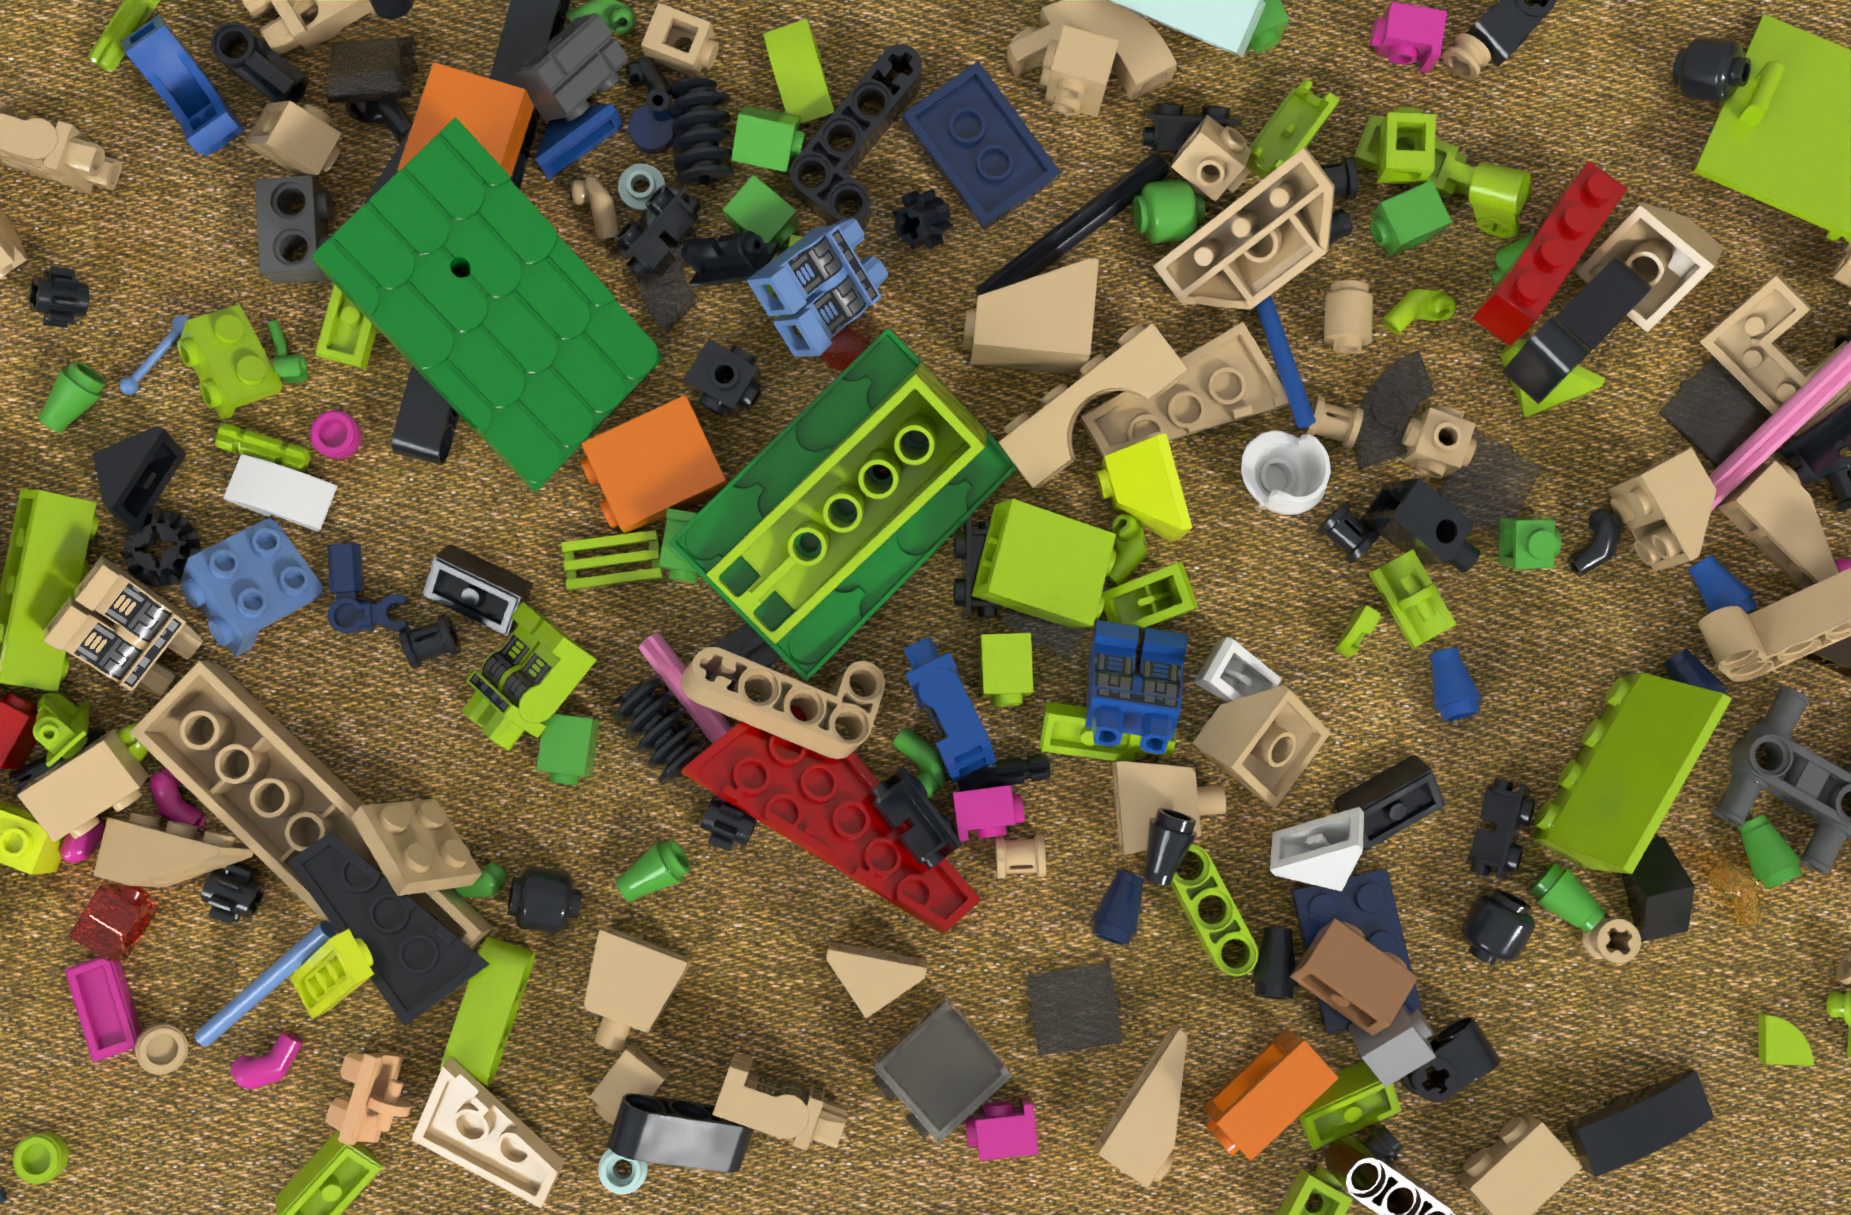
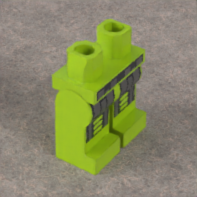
[461,602,597,751]

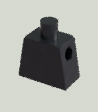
[1360,478,1480,573]

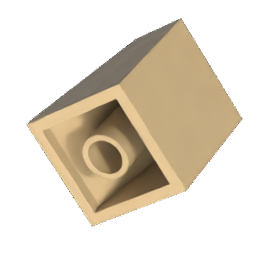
[962,258,1099,375]

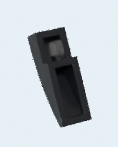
[1565,1070,1714,1177]

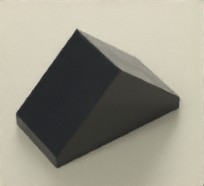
[92,427,186,532]
[1621,837,1695,942]

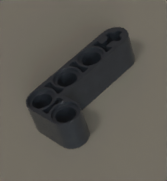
[790,44,922,230]
[1502,256,1653,405]

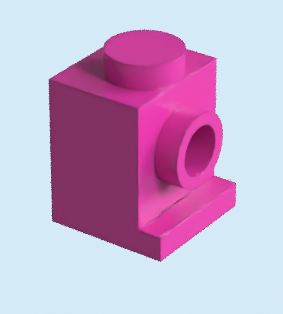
[1369,2,1447,73]
[952,785,1025,841]
[965,1096,1039,1161]

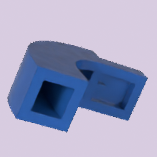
[121,14,245,157]

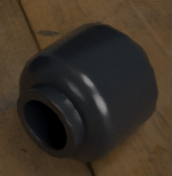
[1673,37,1751,102]
[507,866,582,933]
[1461,888,1535,965]

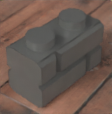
[514,13,628,121]

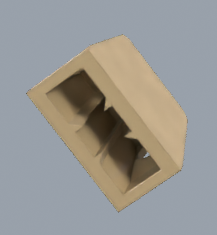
[1112,761,1226,855]
[584,926,693,1052]

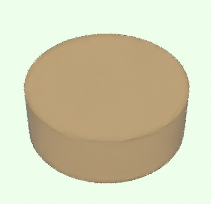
[135,1023,188,1075]

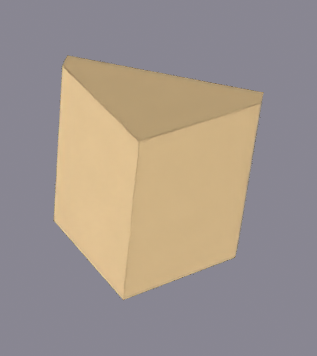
[826,942,927,1019]

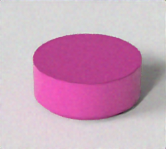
[310,410,362,460]

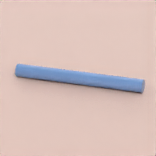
[195,921,336,1047]

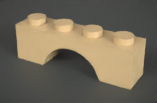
[998,323,1190,489]

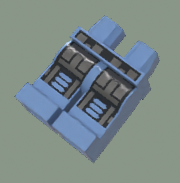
[746,218,888,357]

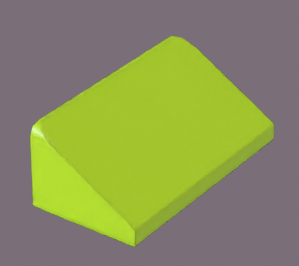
[1298,1060,1402,1150]
[275,1130,384,1215]

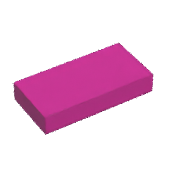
[64,952,142,1062]

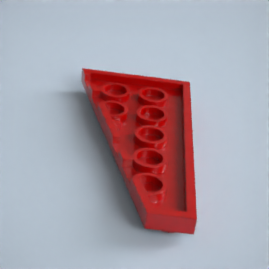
[681,705,981,934]

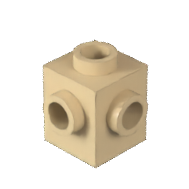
[1171,115,1252,202]
[1401,406,1477,478]

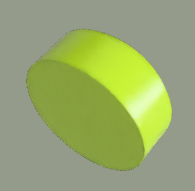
[12,1131,69,1184]

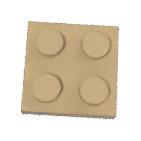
[351,799,482,896]

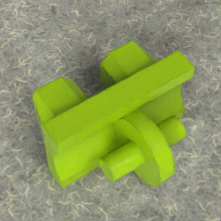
[1369,549,1457,649]

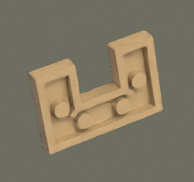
[1700,273,1851,438]

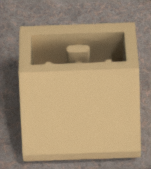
[1607,447,1717,572]

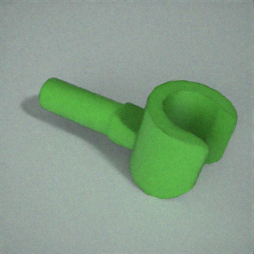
[267,320,308,383]

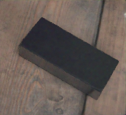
[423,545,533,636]
[1334,755,1446,852]

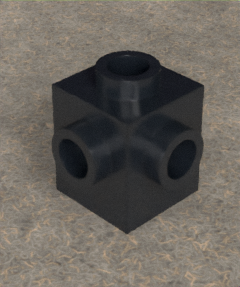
[684,339,763,417]

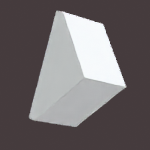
[1193,637,1282,702]
[1270,807,1364,891]

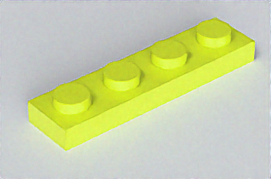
[289,929,374,1020]

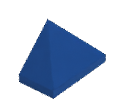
[535,103,623,181]

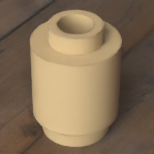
[1324,280,1373,354]

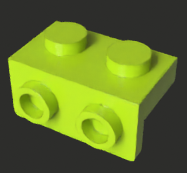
[177,304,283,421]

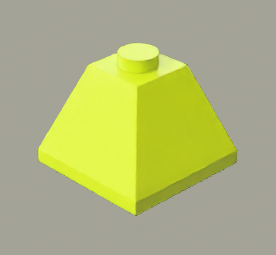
[1095,433,1193,542]

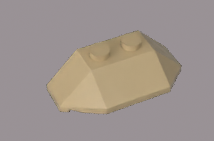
[1153,147,1335,310]

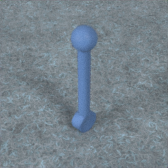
[119,315,189,395]

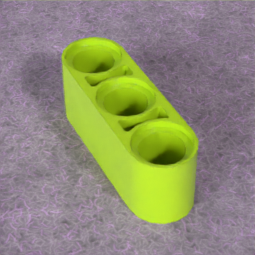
[1171,844,1258,976]
[440,936,535,1087]

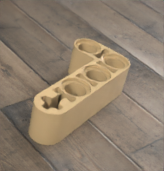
[1698,568,1851,682]
[681,647,885,759]

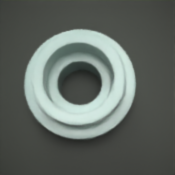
[618,164,666,211]
[598,1149,648,1194]

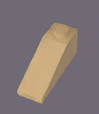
[1717,460,1838,590]
[1093,1024,1188,1188]

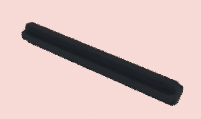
[975,153,1170,297]

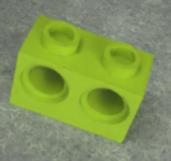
[978,633,1034,707]

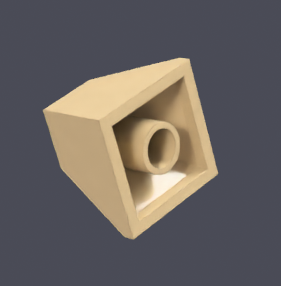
[1575,202,1724,333]
[1192,685,1331,809]

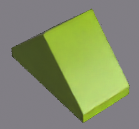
[1102,561,1198,630]

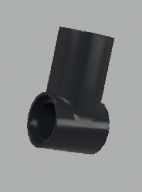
[211,22,310,105]

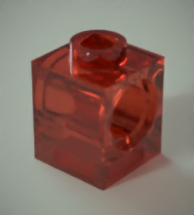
[68,883,160,962]

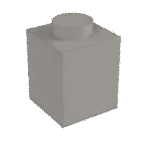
[1348,1003,1436,1087]

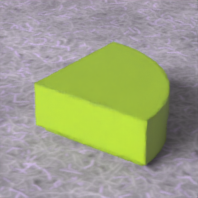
[1333,605,1381,658]
[1758,1013,1814,1066]

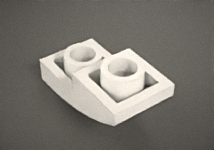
[223,454,338,532]

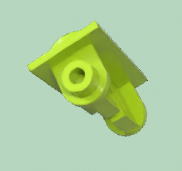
[33,692,90,768]

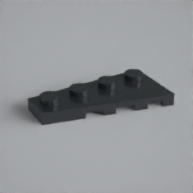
[287,832,491,1026]

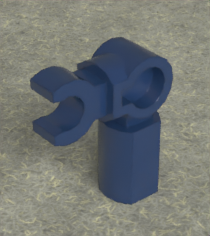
[327,543,410,635]

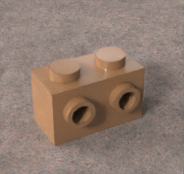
[1290,918,1418,1036]

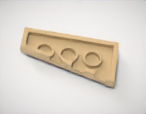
[1080,322,1289,458]

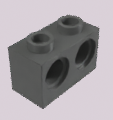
[255,175,334,285]

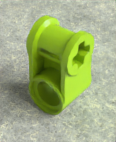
[1469,162,1533,238]

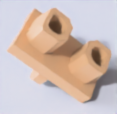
[325,1052,412,1146]

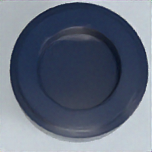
[628,104,676,154]

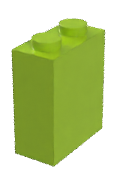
[971,498,1116,629]

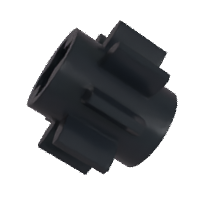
[892,189,953,250]
[29,266,89,328]
[701,795,758,851]
[201,862,265,924]

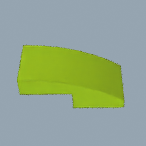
[763,18,836,124]

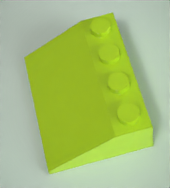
[1532,673,1732,874]

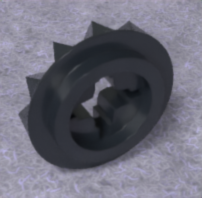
[120,510,200,587]

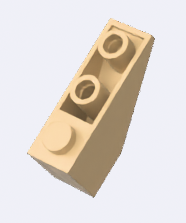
[93,811,253,887]

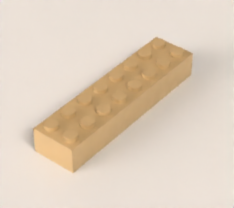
[130,660,494,950]

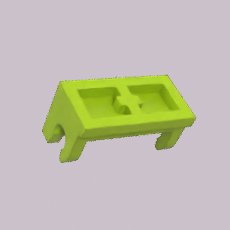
[1246,80,1340,180]

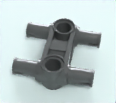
[1713,686,1851,875]

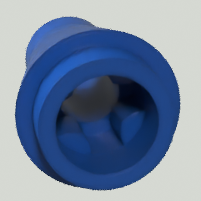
[1688,554,1758,614]
[1429,648,1482,722]

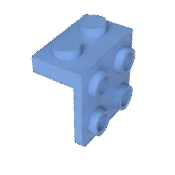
[180,519,323,657]

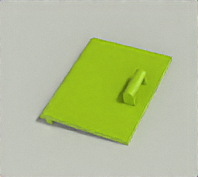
[1693,14,1851,243]

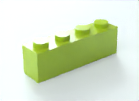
[0,489,98,692]

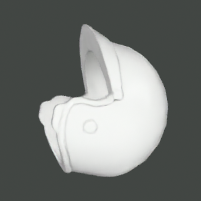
[1241,431,1331,515]

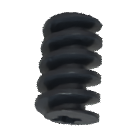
[670,77,734,185]
[610,675,706,785]

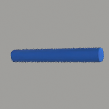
[1255,296,1316,428]

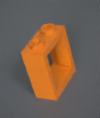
[1202,1028,1339,1161]

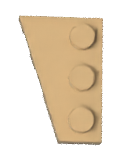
[411,1056,565,1208]

